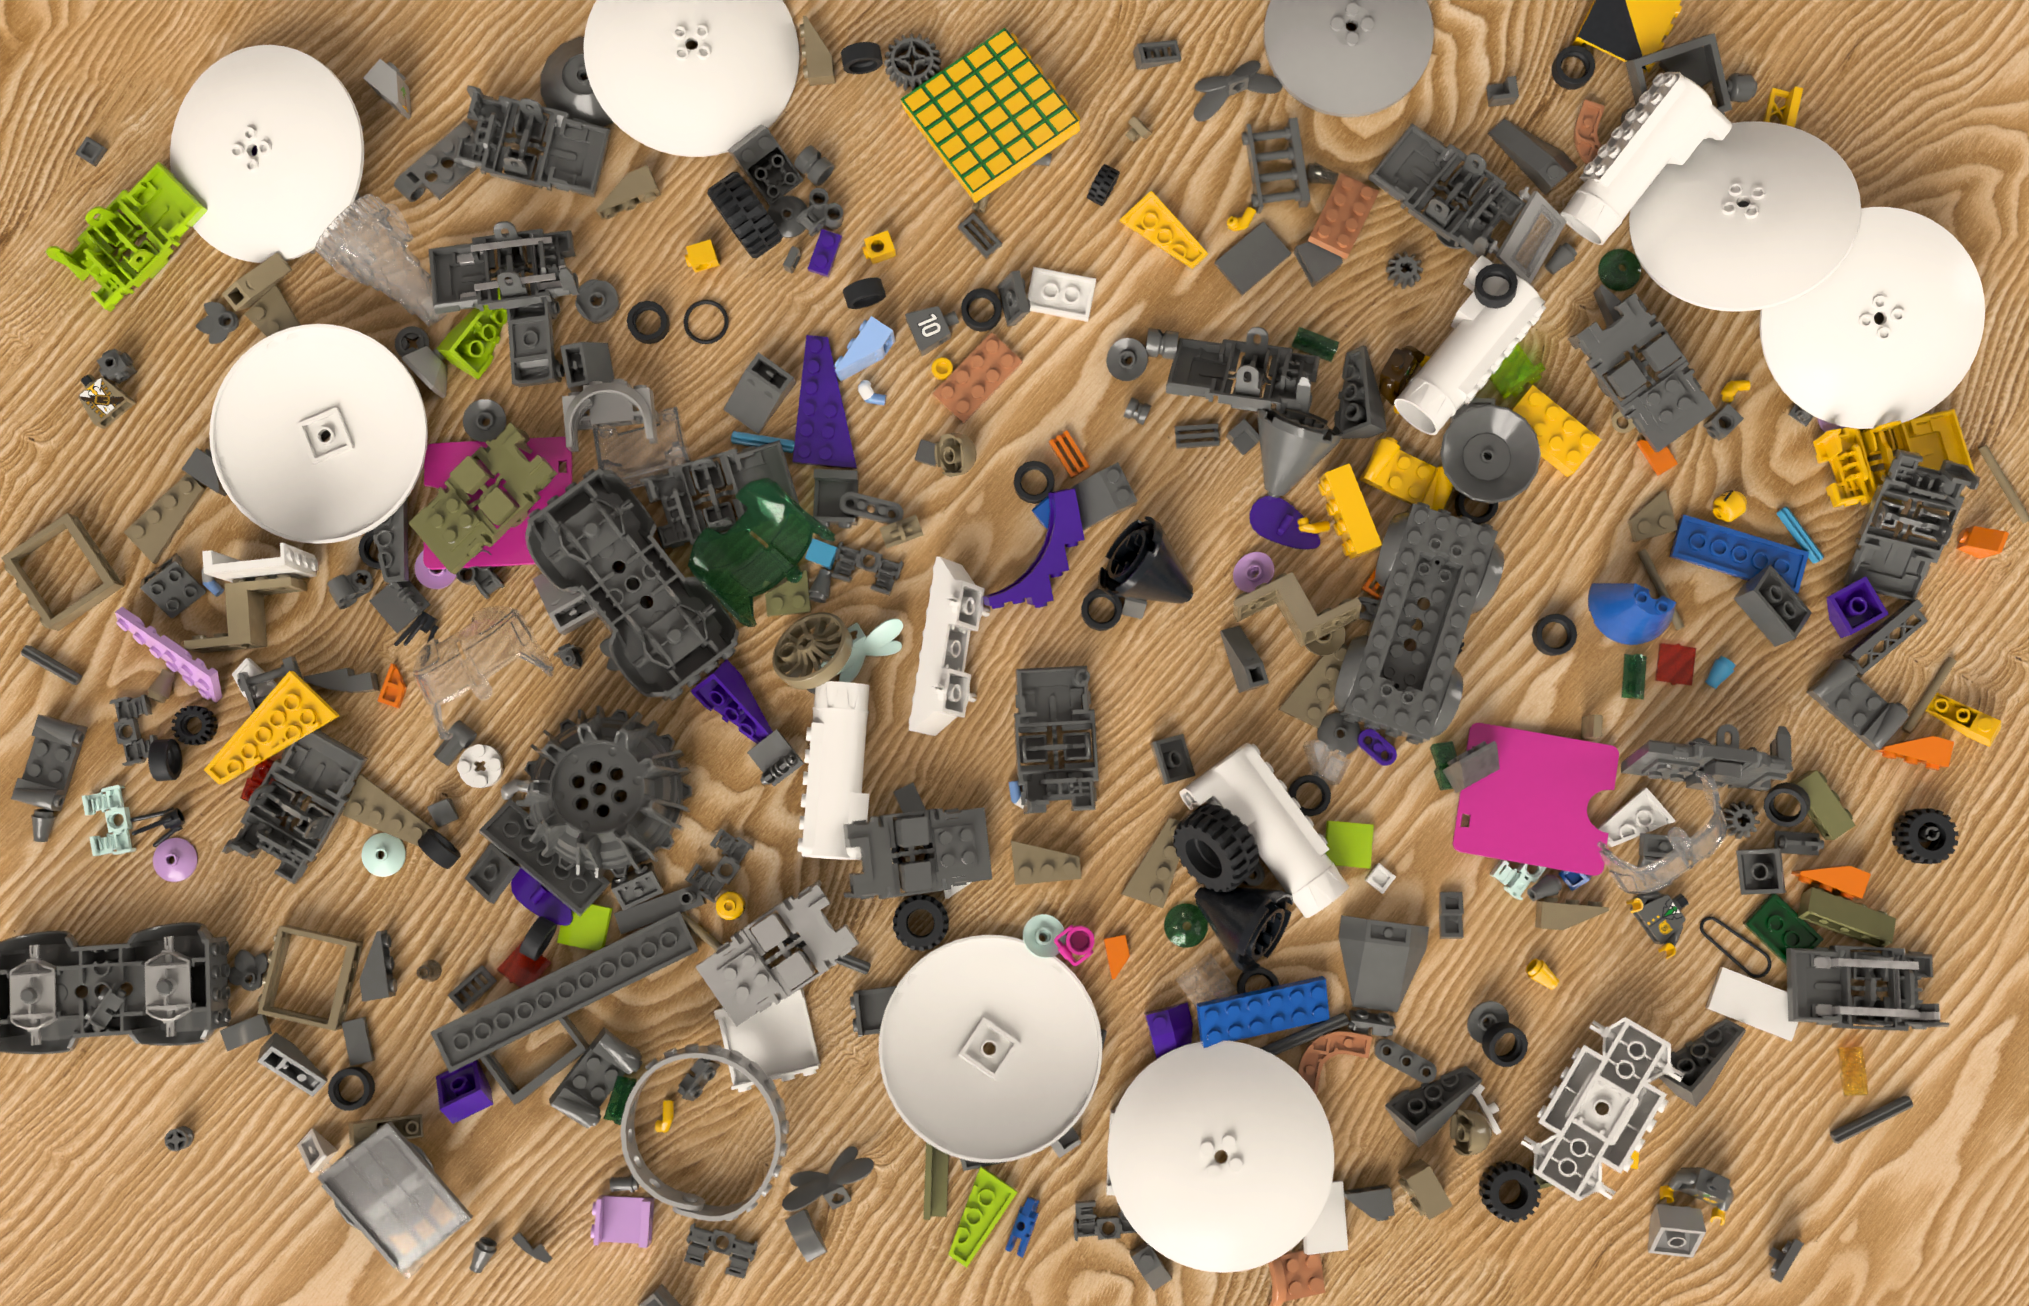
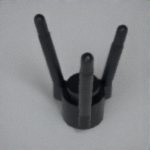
[394,611,439,668]
[130,807,185,847]

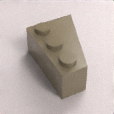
[1011,841,1081,885]

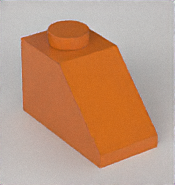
[1956,526,2009,559]

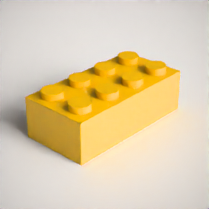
[1511,385,1601,477]
[1317,463,1382,560]

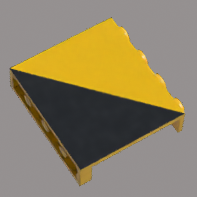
[1572,0,1682,74]

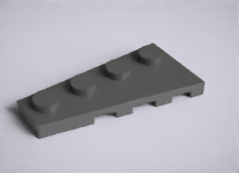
[373,497,409,583]

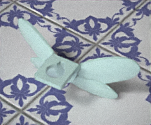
[821,619,903,683]

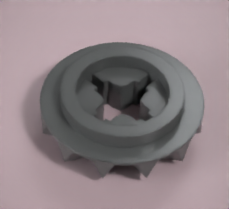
[395,326,430,357]

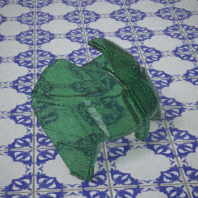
[688,478,835,627]

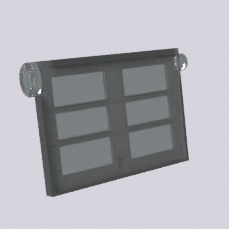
[317,1120,473,1279]

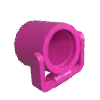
[1054,924,1095,966]

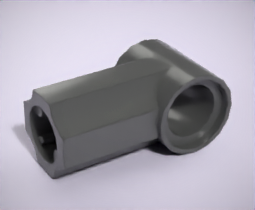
[433,720,477,766]

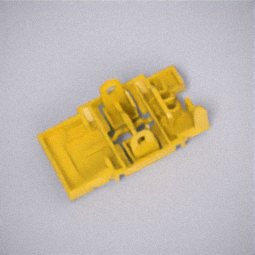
[1813,409,1976,508]

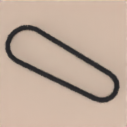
[1700,916,1771,978]

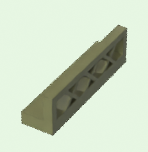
[923,1142,949,1220]

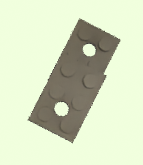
[1233,572,1362,647]
[184,574,307,653]

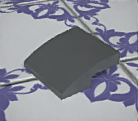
[1659,37,1712,88]

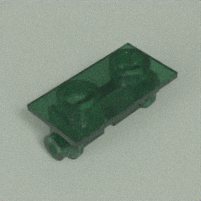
[1291,327,1339,362]
[1621,654,1647,700]
[603,1076,637,1125]

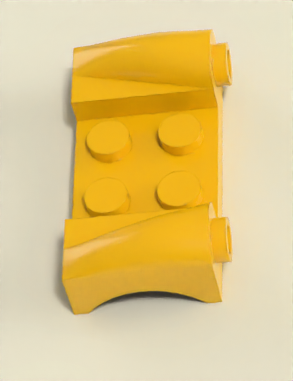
[1359,437,1454,511]

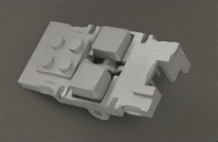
[695,880,859,1027]

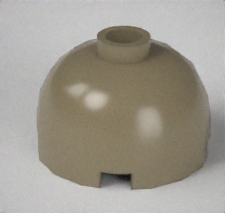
[934,433,977,477]
[1450,1110,1492,1156]

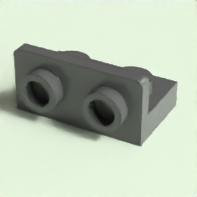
[611,862,664,911]

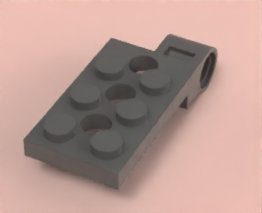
[394,120,478,202]

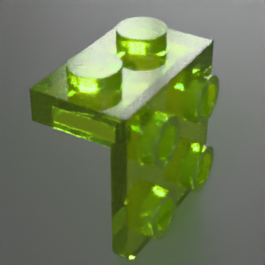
[1489,343,1546,399]

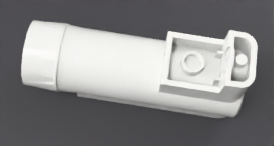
[1560,72,1733,245]
[1394,255,1546,435]
[797,681,870,860]
[1179,743,1349,918]

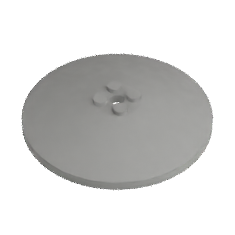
[1263,0,1434,117]

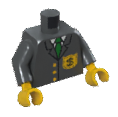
[1626,891,1689,959]
[1659,1167,1734,1225]

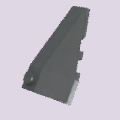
[1488,119,1577,196]
[1334,345,1387,439]
[1659,1019,1746,1107]
[1385,1066,1482,1147]

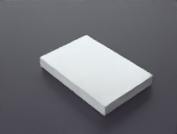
[1027,267,1096,322]
[1303,1180,1348,1255]

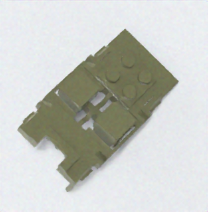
[409,422,558,574]

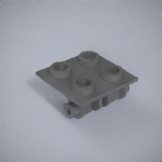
[369,580,430,633]
[747,729,804,786]

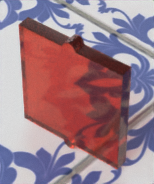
[1655,643,1696,686]
[497,941,551,988]

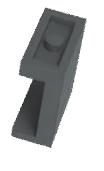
[812,469,859,529]
[850,986,897,1037]

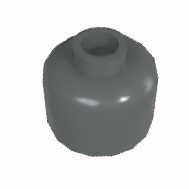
[1726,73,1757,103]

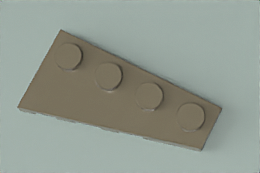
[124,473,206,564]

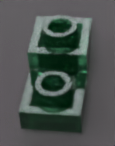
[1430,741,1457,791]

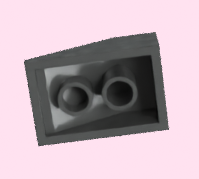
[1071,463,1137,531]

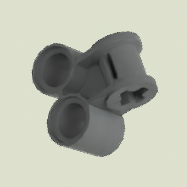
[796,188,843,237]
[456,550,505,599]
[327,570,373,609]

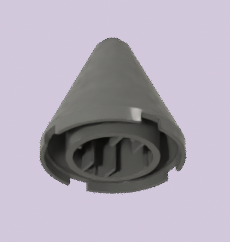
[1257,408,1343,498]

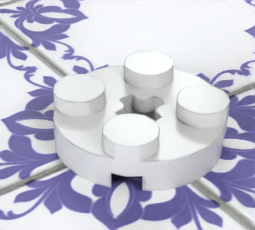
[457,744,504,788]

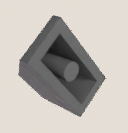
[182,448,227,496]
[1344,1184,1395,1221]
[1130,1241,1172,1291]

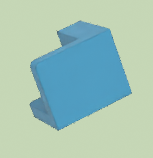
[805,538,838,570]

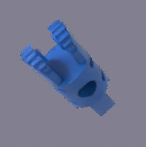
[1005,1197,1039,1258]

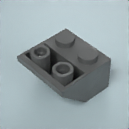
[560,342,615,392]

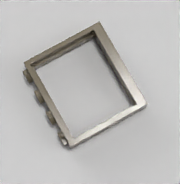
[2,513,124,631]
[257,925,364,1031]

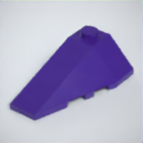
[690,659,773,744]
[1144,1002,1193,1059]

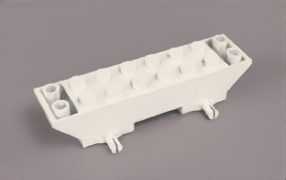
[909,556,990,736]

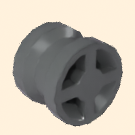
[164,1126,194,1151]

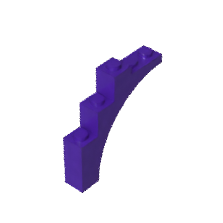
[983,488,1085,609]

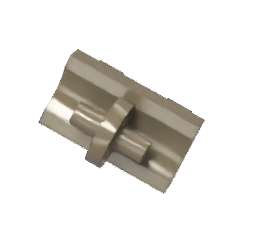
[879,515,923,548]

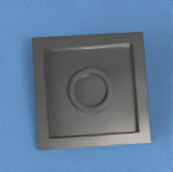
[997,270,1030,327]
[465,843,520,904]
[1769,1238,1804,1283]

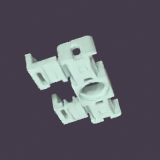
[82,785,136,856]
[1489,860,1546,900]

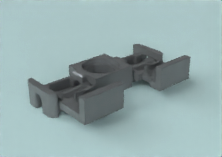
[831,542,904,596]
[109,695,158,766]
[685,829,754,903]
[1073,1200,1137,1241]
[684,1223,758,1279]

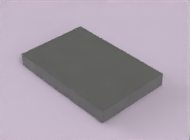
[1214,221,1291,296]

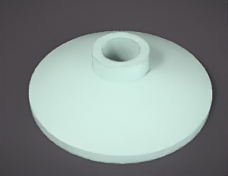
[362,833,406,877]
[1023,914,1066,958]

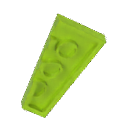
[948,1165,1017,1268]

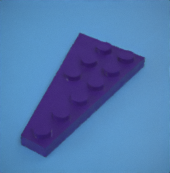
[792,335,857,469]

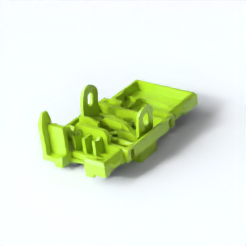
[46,162,207,312]

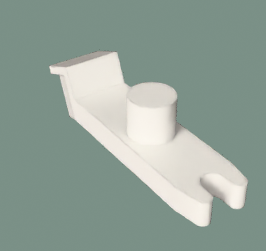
[1471,1084,1501,1135]

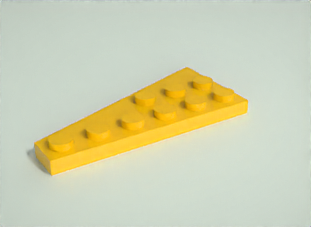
[204,671,340,785]

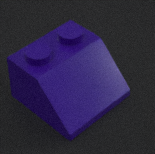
[1827,576,1889,639]
[436,1059,493,1124]

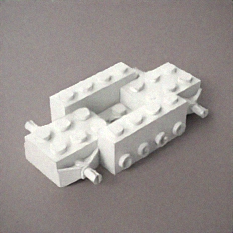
[1521,1017,1685,1201]

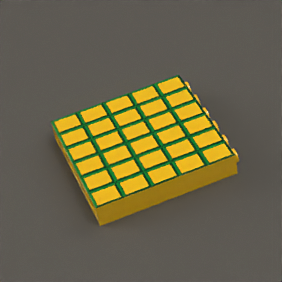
[900,28,1081,203]

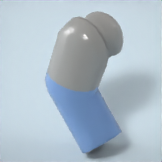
[201,568,224,597]

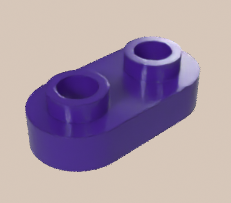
[1357,729,1397,766]

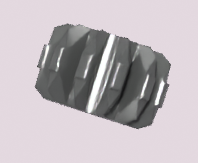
[1386,251,1423,289]
[1720,801,1760,839]

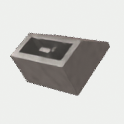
[1442,741,1500,793]

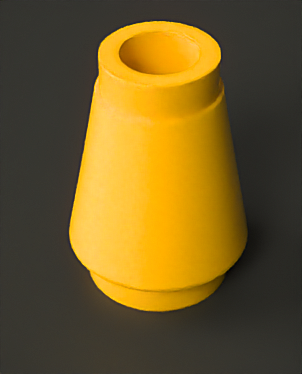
[1525,958,1559,990]

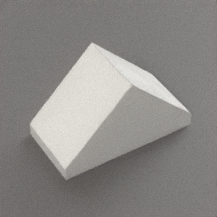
[297,1129,338,1173]

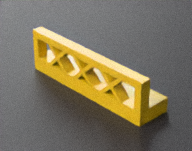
[1763,86,1803,128]

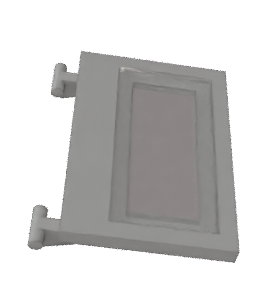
[1488,186,1567,284]

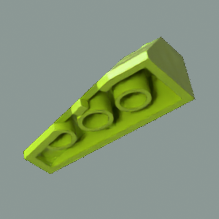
[436,287,508,379]

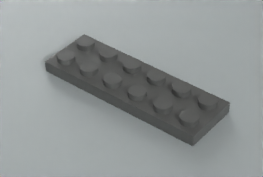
[479,799,611,917]

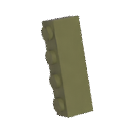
[1798,887,1896,948]

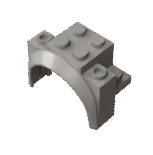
[562,379,659,452]

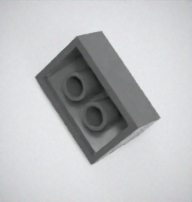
[1734,564,1812,647]

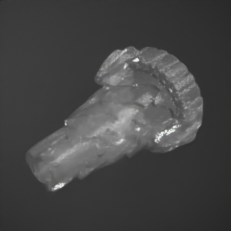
[315,194,447,327]

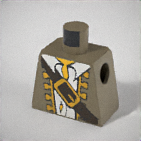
[78,374,136,429]

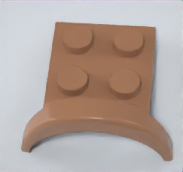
[1268,1248,1325,1306]

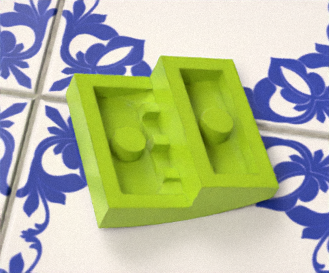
[1325,821,1374,869]
[557,904,613,951]

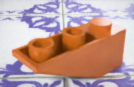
[1875,736,1954,771]
[1791,865,1871,901]

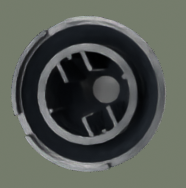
[1098,516,1193,604]
[1195,886,1293,974]

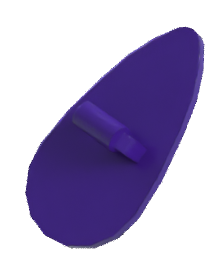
[1249,496,1320,550]
[511,867,573,926]

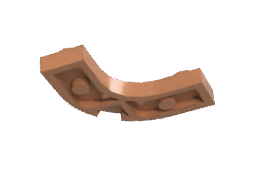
[1574,99,1605,165]
[1297,1031,1372,1094]

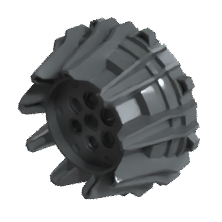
[516,706,692,879]

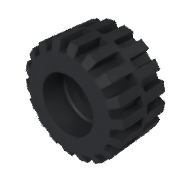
[1892,808,1959,864]
[893,894,949,951]
[1479,1161,1541,1223]

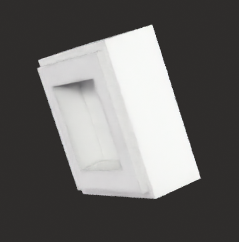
[1365,863,1396,894]

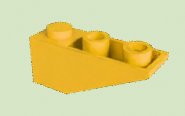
[1925,693,2001,747]

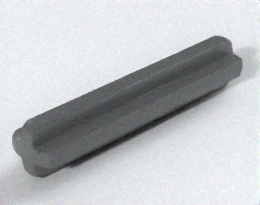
[21,645,82,685]

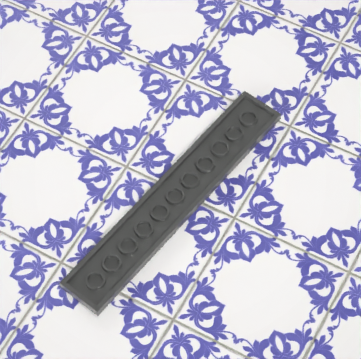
[431,911,698,1073]

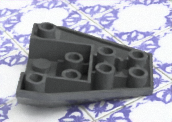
[1338,915,1429,1012]

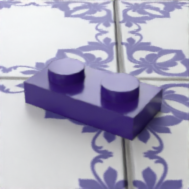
[808,229,842,278]

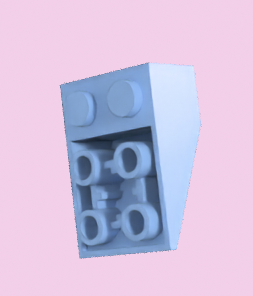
[835,316,896,381]

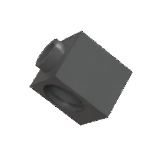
[1703,403,1744,441]

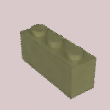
[1791,770,1855,840]

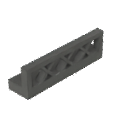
[1843,599,1928,675]

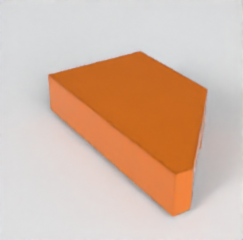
[377,663,407,708]
[1104,934,1130,979]

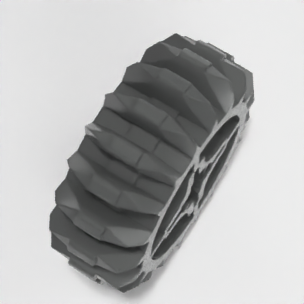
[884,33,941,91]

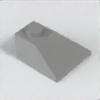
[401,346,448,399]

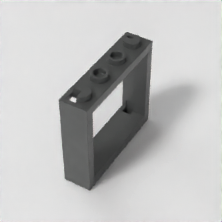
[1625,33,1732,116]
[480,1016,590,1105]

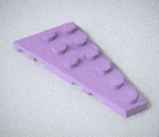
[115,607,222,703]

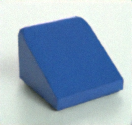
[1032,496,1050,529]
[1559,870,1592,891]

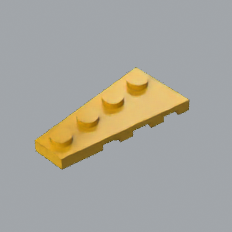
[1120,191,1209,270]

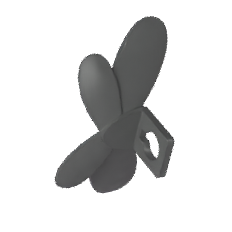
[1194,60,1282,122]
[782,1146,874,1211]

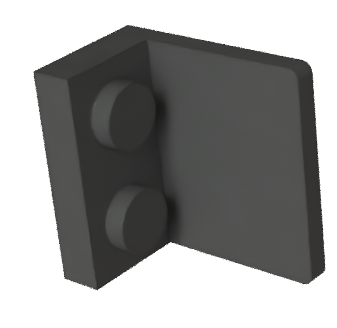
[140,553,206,618]

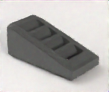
[1133,40,1181,70]
[448,965,497,1013]

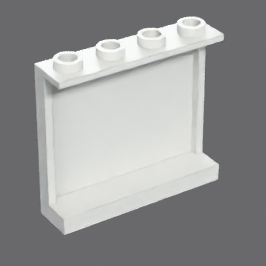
[202,543,318,583]
[714,988,821,1092]

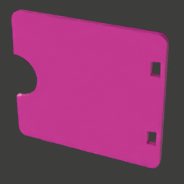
[423,437,572,570]
[1452,723,1619,876]

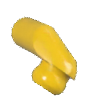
[1227,207,1256,231]
[1721,380,1750,403]
[1297,517,1330,534]
[655,1100,674,1133]

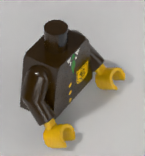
[1379,346,1431,414]

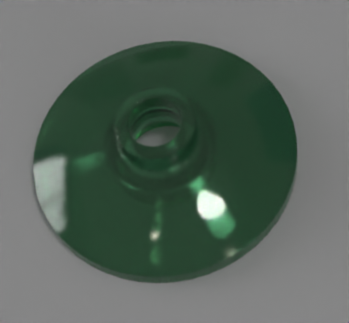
[1598,249,1641,291]
[1164,903,1208,948]

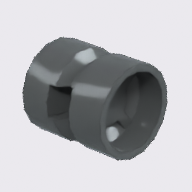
[794,145,835,187]
[1146,328,1179,360]

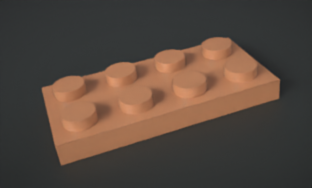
[1308,173,1379,259]
[932,332,1023,424]

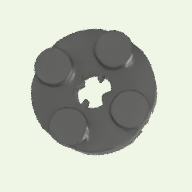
[575,279,620,324]

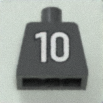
[905,306,959,356]

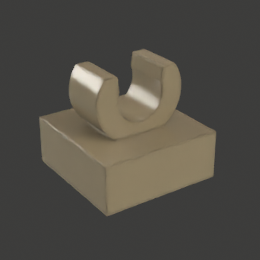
[1126,116,1152,142]

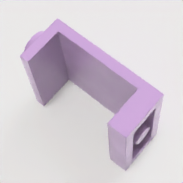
[591,1195,654,1248]

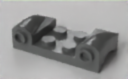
[507,297,565,387]
[1806,658,1909,750]
[11,714,88,811]
[549,1027,642,1129]

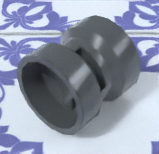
[1123,397,1152,425]

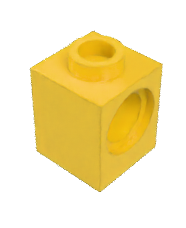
[862,230,896,265]
[684,239,720,273]

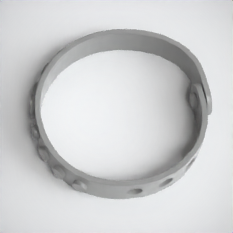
[621,1044,789,1221]

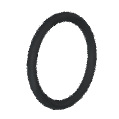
[683,300,729,344]

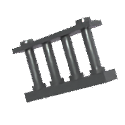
[1242,117,1310,214]
[237,656,322,756]

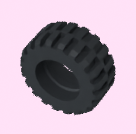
[707,172,783,258]
[1173,804,1259,892]

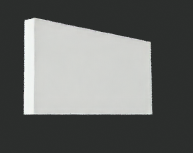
[1706,967,1798,1041]

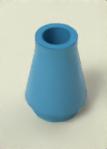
[1705,656,1736,689]

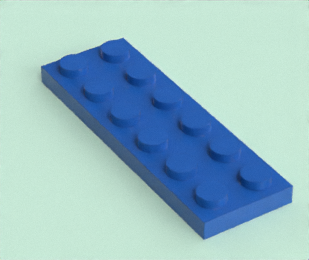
[1669,514,1809,594]
[1196,976,1330,1048]

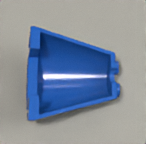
[1588,583,1676,645]

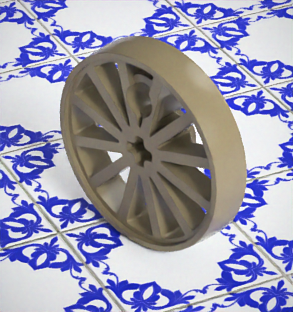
[772,612,853,689]

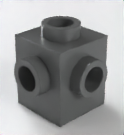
[96,349,137,384]

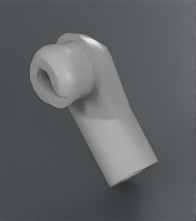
[500,779,528,800]

